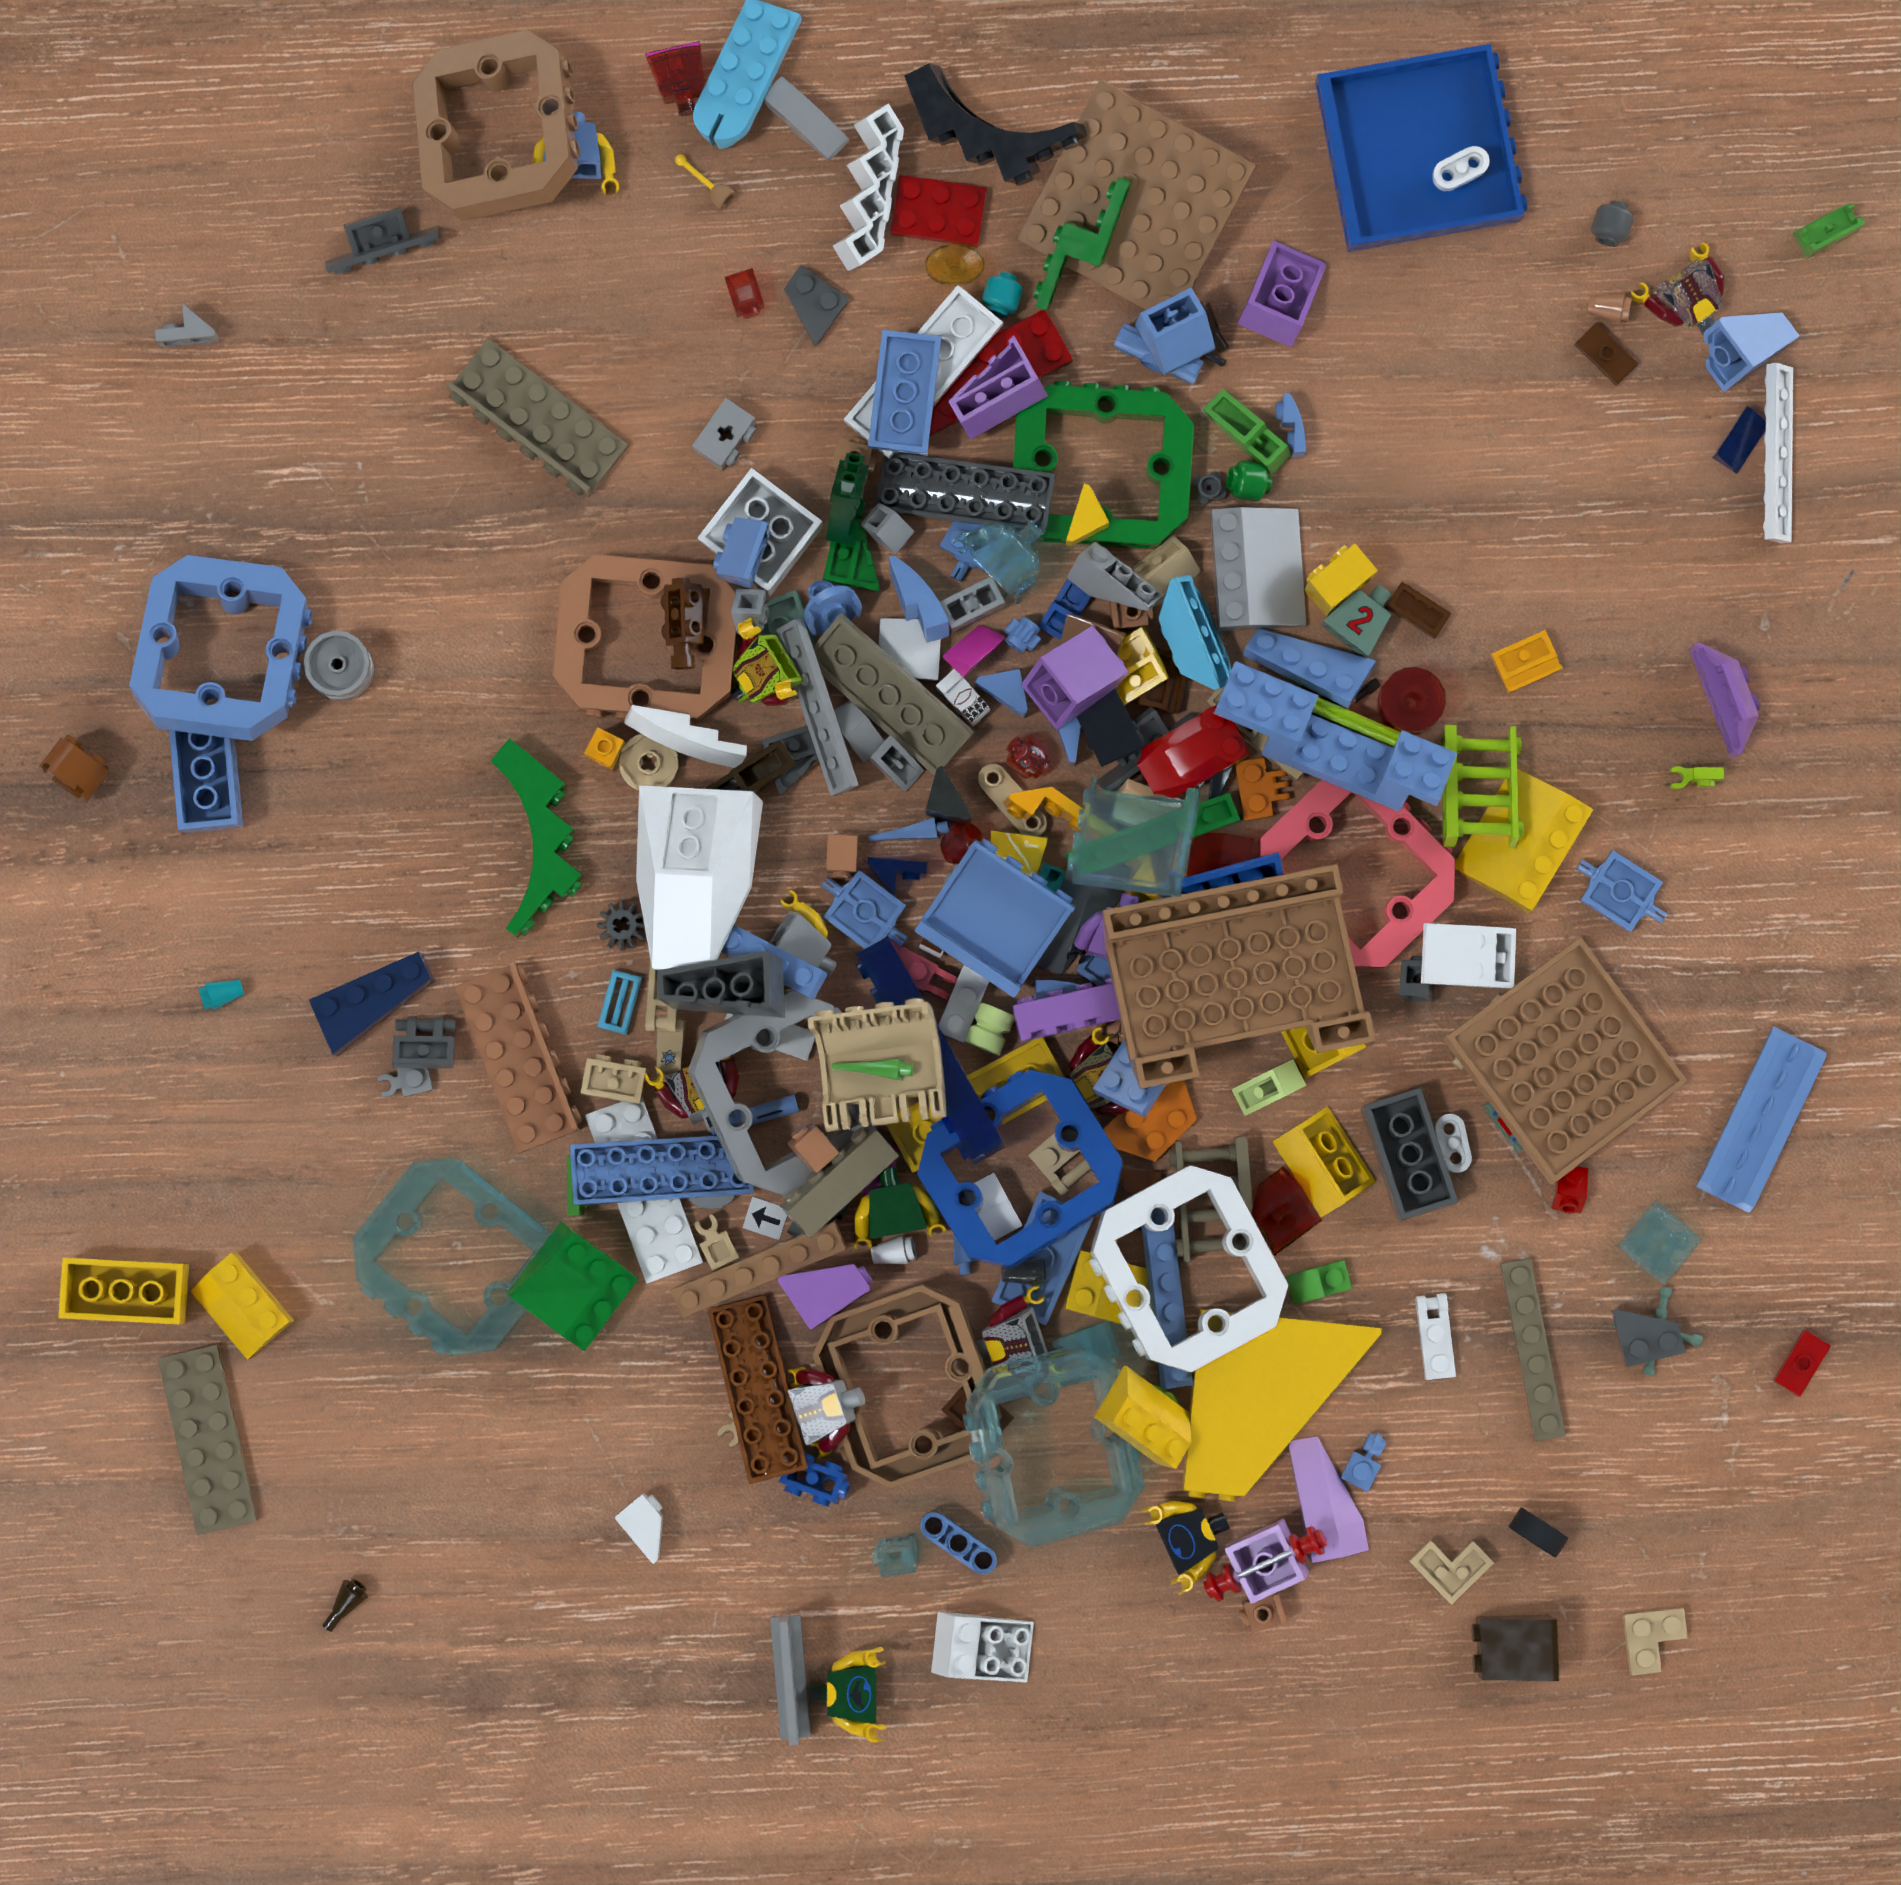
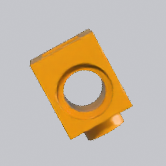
[584,727,626,771]

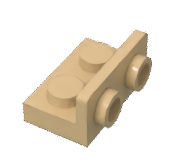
[581,1054,648,1104]

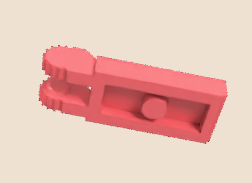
[872,938,958,1001]

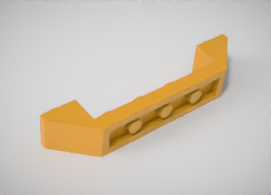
[1002,787,1157,903]

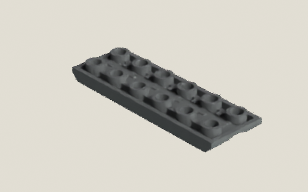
[874,453,1056,533]

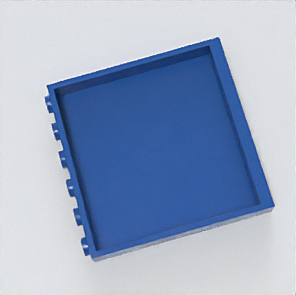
[1315,44,1527,252]

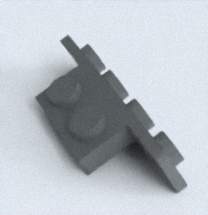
[325,207,440,274]
[1096,707,1196,794]

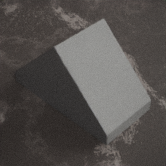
[834,699,884,763]
[870,735,925,792]

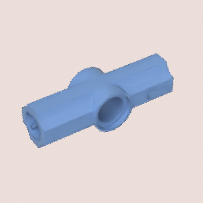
[1113,323,1204,386]

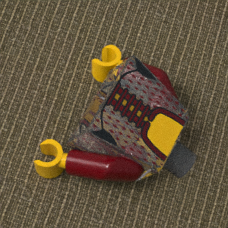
[1631,243,1725,335]

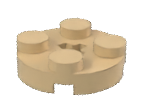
[619,734,679,791]

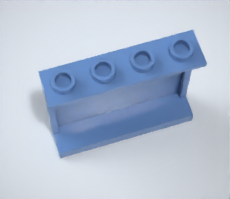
[914,838,1075,998]

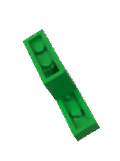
[1033,176,1133,311]

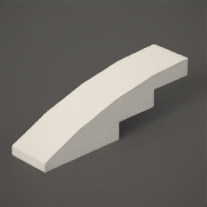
[625,705,747,768]

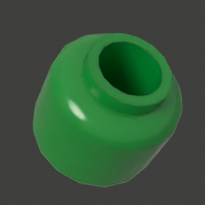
[1226,461,1272,502]

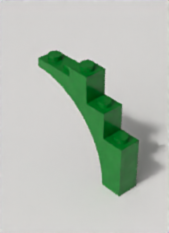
[491,738,583,938]

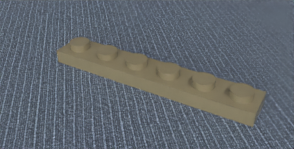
[1500,1258,1566,1442]

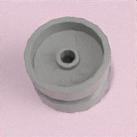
[303,631,375,701]

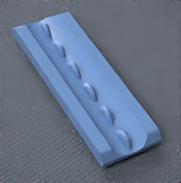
[1695,1026,1827,1213]
[570,1134,754,1205]

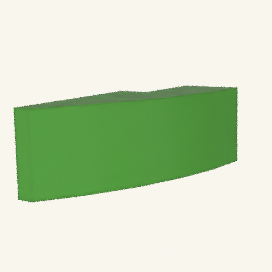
[1203,389,1291,476]

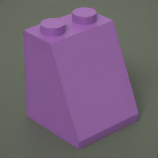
[1021,626,1129,731]
[777,1264,873,1330]

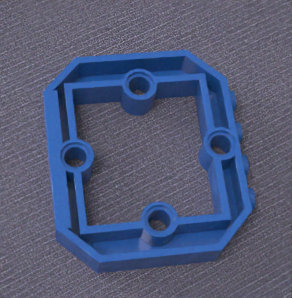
[917,1070,1123,1269]

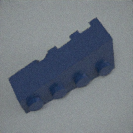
[309,952,435,1056]

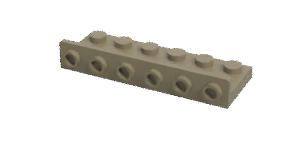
[447,339,629,497]

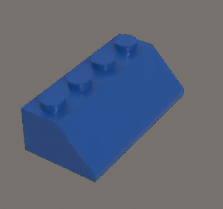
[1160,852,1283,898]

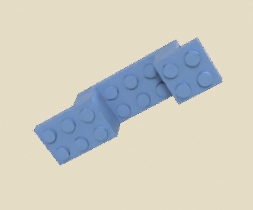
[1214,661,1457,812]

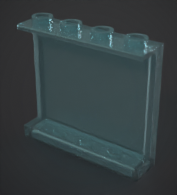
[1067,776,1199,897]

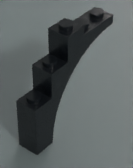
[904,63,1088,186]

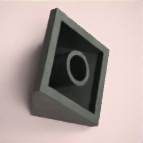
[926,765,972,826]

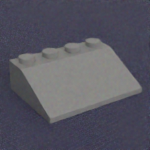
[1210,507,1307,632]

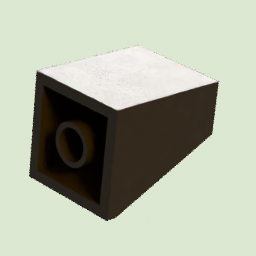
[1471,1615,1559,1681]

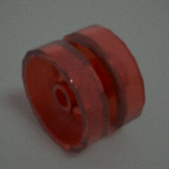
[1376,667,1446,736]

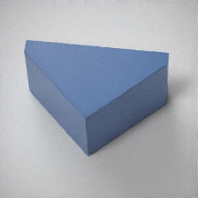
[975,669,1028,718]

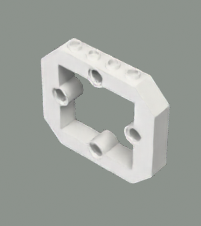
[1089,1165,1288,1372]

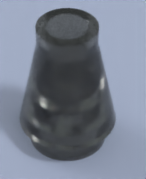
[1001,1256,1046,1286]

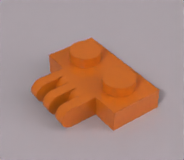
[1234,758,1291,822]

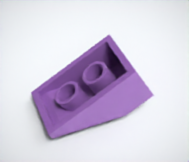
[1238,240,1327,347]

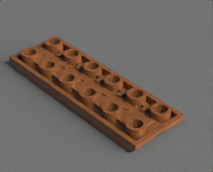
[708,1295,808,1484]

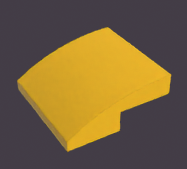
[1117,627,1169,706]

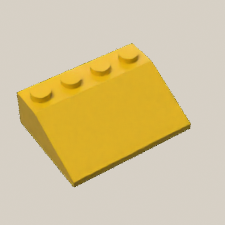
[1455,769,1594,914]

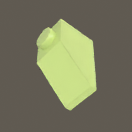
[1231,1059,1306,1116]

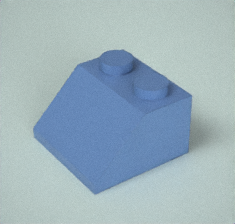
[713,517,770,589]

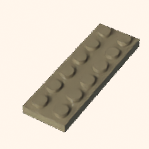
[813,613,974,776]
[158,1344,258,1535]

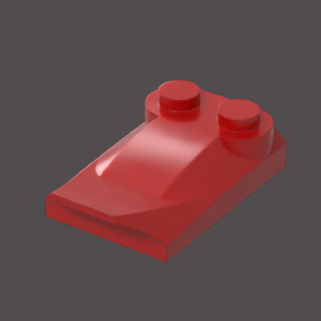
[1136,704,1250,800]

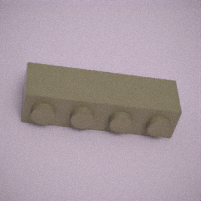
[780,1126,899,1238]

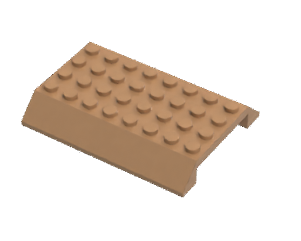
[1102,864,1376,1089]

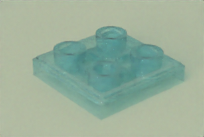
[1617,1200,1702,1285]

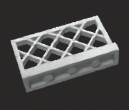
[770,1615,811,1746]

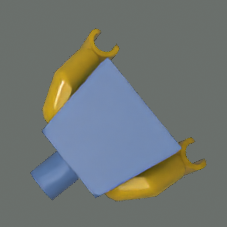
[532,111,619,195]

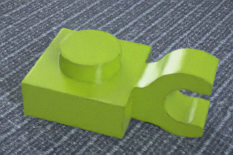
[1669,766,1724,790]

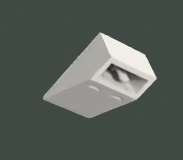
[1421,923,1516,988]
[931,1612,1034,1682]

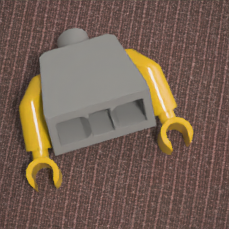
[769,890,837,977]

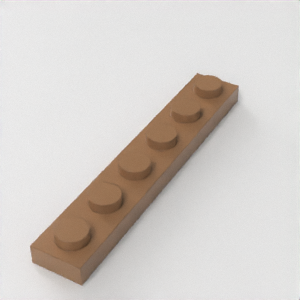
[670,1220,847,1318]

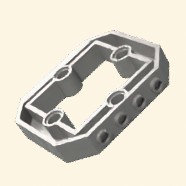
[688,990,878,1196]

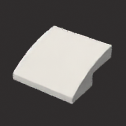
[878,618,941,681]

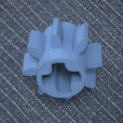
[1004,617,1041,654]

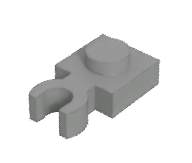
[378,1068,434,1097]

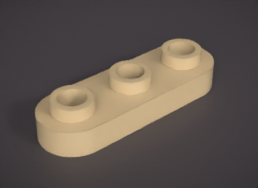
[978,764,1047,837]

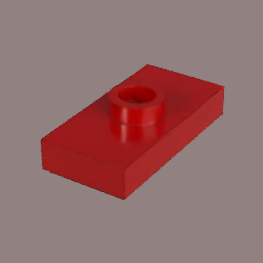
[1773,1330,1831,1397]

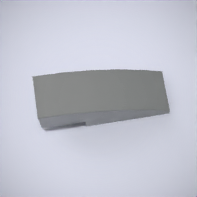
[764,76,850,161]

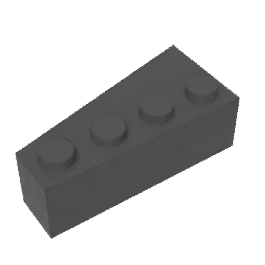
[657,951,785,1018]

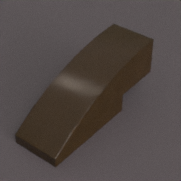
[706,739,796,794]

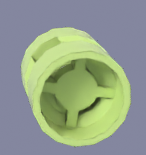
[965,1002,1015,1056]

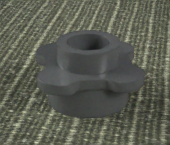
[1193,471,1226,505]

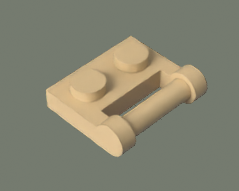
[1028,1128,1090,1196]

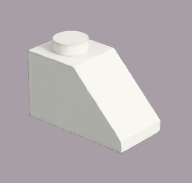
[614,1493,663,1564]

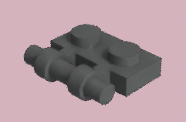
[392,1016,456,1069]

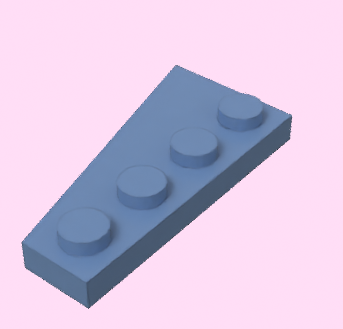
[1243,628,1376,708]

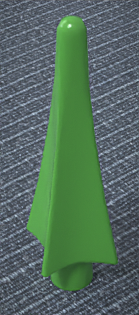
[831,1059,914,1081]

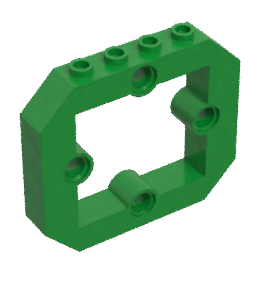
[1013,381,1194,550]

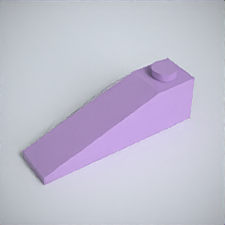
[1288,1436,1369,1563]

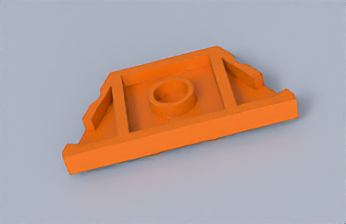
[1103,1080,1197,1162]

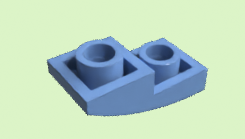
[1276,393,1306,458]

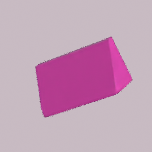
[943,625,1006,678]

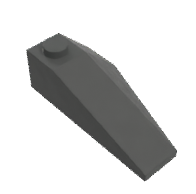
[1035,865,1129,975]

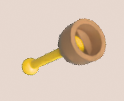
[675,154,736,210]

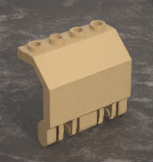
[807,998,947,1132]

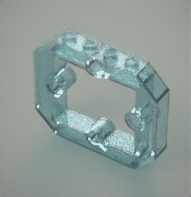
[352,1158,551,1356]
[963,1344,1145,1548]

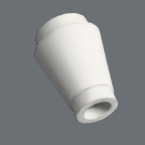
[871,1235,917,1264]

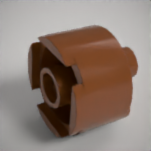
[38,734,109,803]

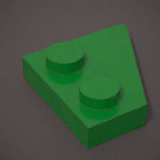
[823,527,880,593]

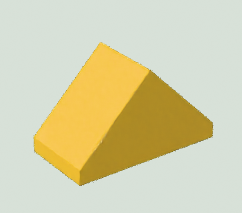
[1065,484,1109,547]

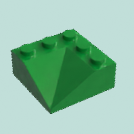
[506,1221,638,1352]

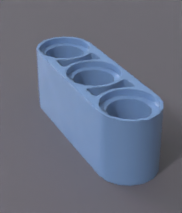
[920,1511,997,1574]

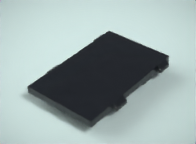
[1076,686,1144,767]

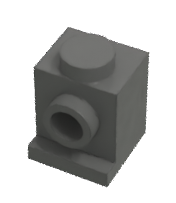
[1399,956,1435,1002]

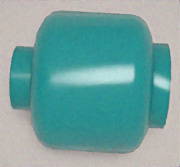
[981,272,1024,318]

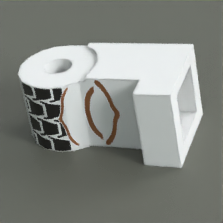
[935,669,991,727]

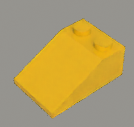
[1064,1250,1151,1324]

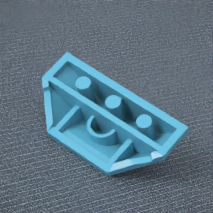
[1158,575,1231,690]

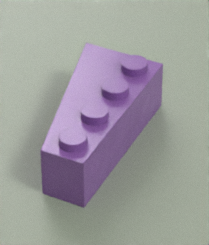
[1012,978,1120,1043]

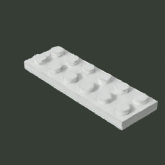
[844,285,1003,459]
[585,1096,703,1284]

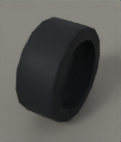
[1508,1507,1568,1558]

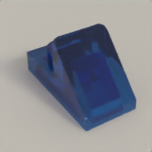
[867,857,928,897]

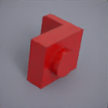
[1552,1166,1588,1214]

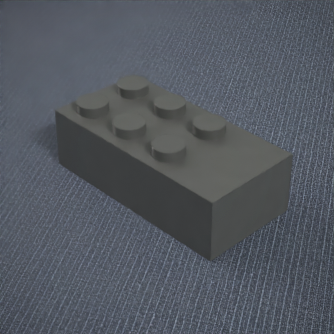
[1361,1088,1458,1222]

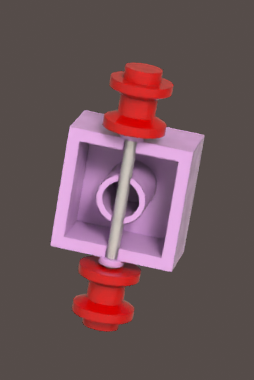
[1203,1518,1328,1604]

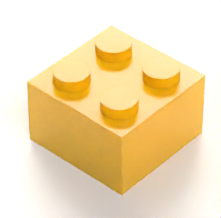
[1304,544,1378,617]

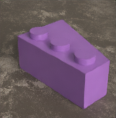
[948,335,1048,440]

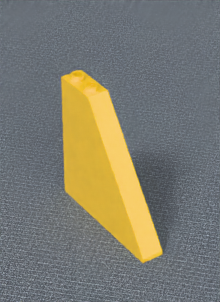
[1182,1309,1382,1501]

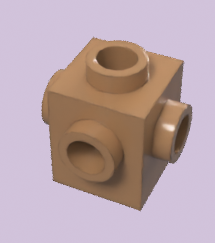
[831,438,877,480]

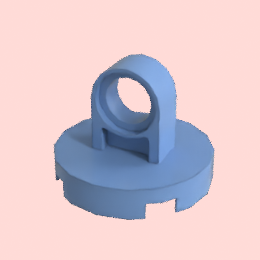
[803,580,862,636]

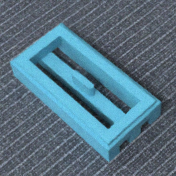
[597,970,642,1035]

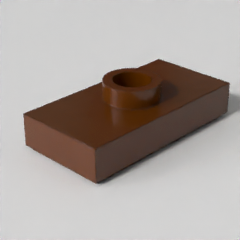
[1575,323,1638,386]
[1385,582,1452,639]

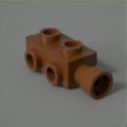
[660,578,703,670]

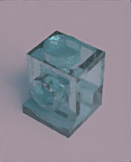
[872,1533,919,1576]

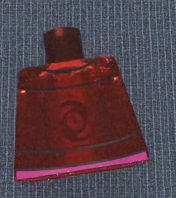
[645,41,704,116]

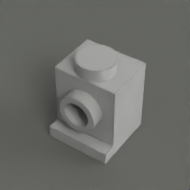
[731,589,769,635]

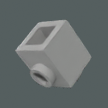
[860,502,914,554]

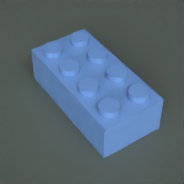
[169,730,243,833]

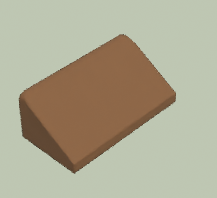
[1061,613,1126,657]

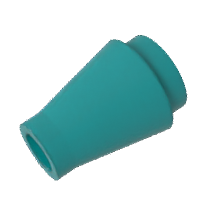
[198,979,244,1011]

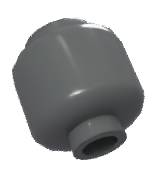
[1591,200,1634,247]

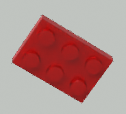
[891,175,987,248]

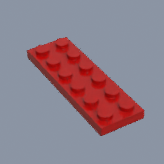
[930,310,1073,436]

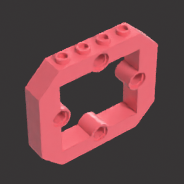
[1258,780,1455,969]

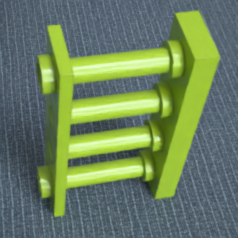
[1441,725,1524,848]

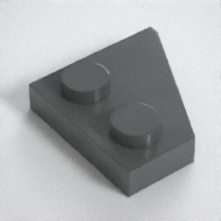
[784,265,849,346]
[762,725,819,795]
[1611,1309,1685,1367]

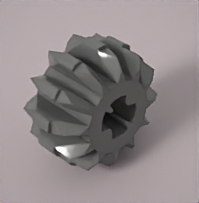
[597,900,645,951]

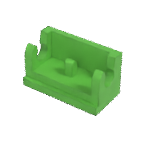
[1793,203,1865,259]

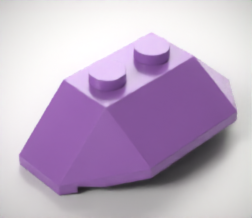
[1689,643,1760,759]

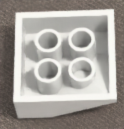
[697,468,823,597]

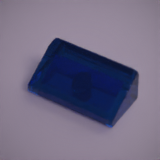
[1712,406,1766,474]

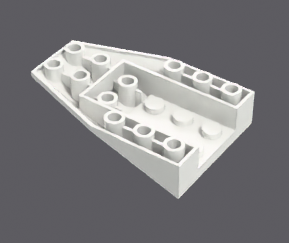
[636,785,763,970]

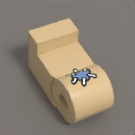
[656,1020,686,1075]

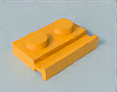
[1490,630,1563,694]

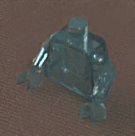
[952,521,1043,605]

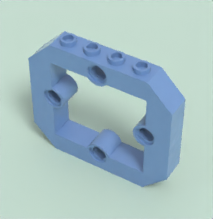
[129,555,312,741]

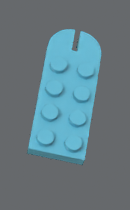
[693,0,802,149]

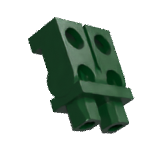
[826,453,869,546]

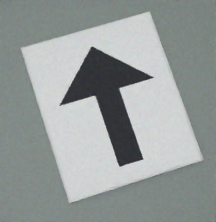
[742,1197,787,1240]

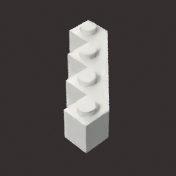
[833,103,904,271]

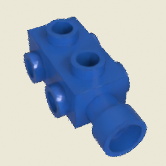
[779,1453,850,1507]

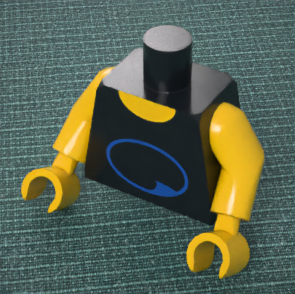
[1141,1500,1230,1595]

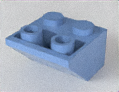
[1135,288,1215,375]

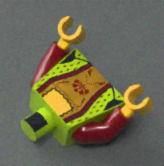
[731,617,803,706]

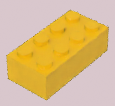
[58,1258,189,1325]

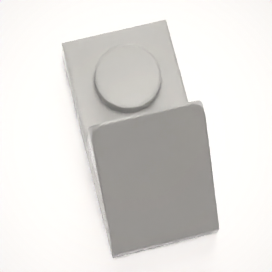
[155,304,220,348]

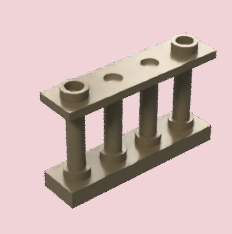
[1169,1137,1254,1262]

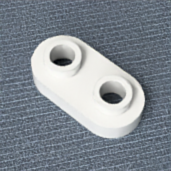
[1432,146,1489,191]
[1434,1114,1472,1173]

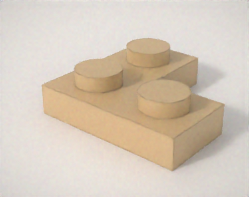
[1408,1540,1494,1605]
[1622,1607,1688,1675]

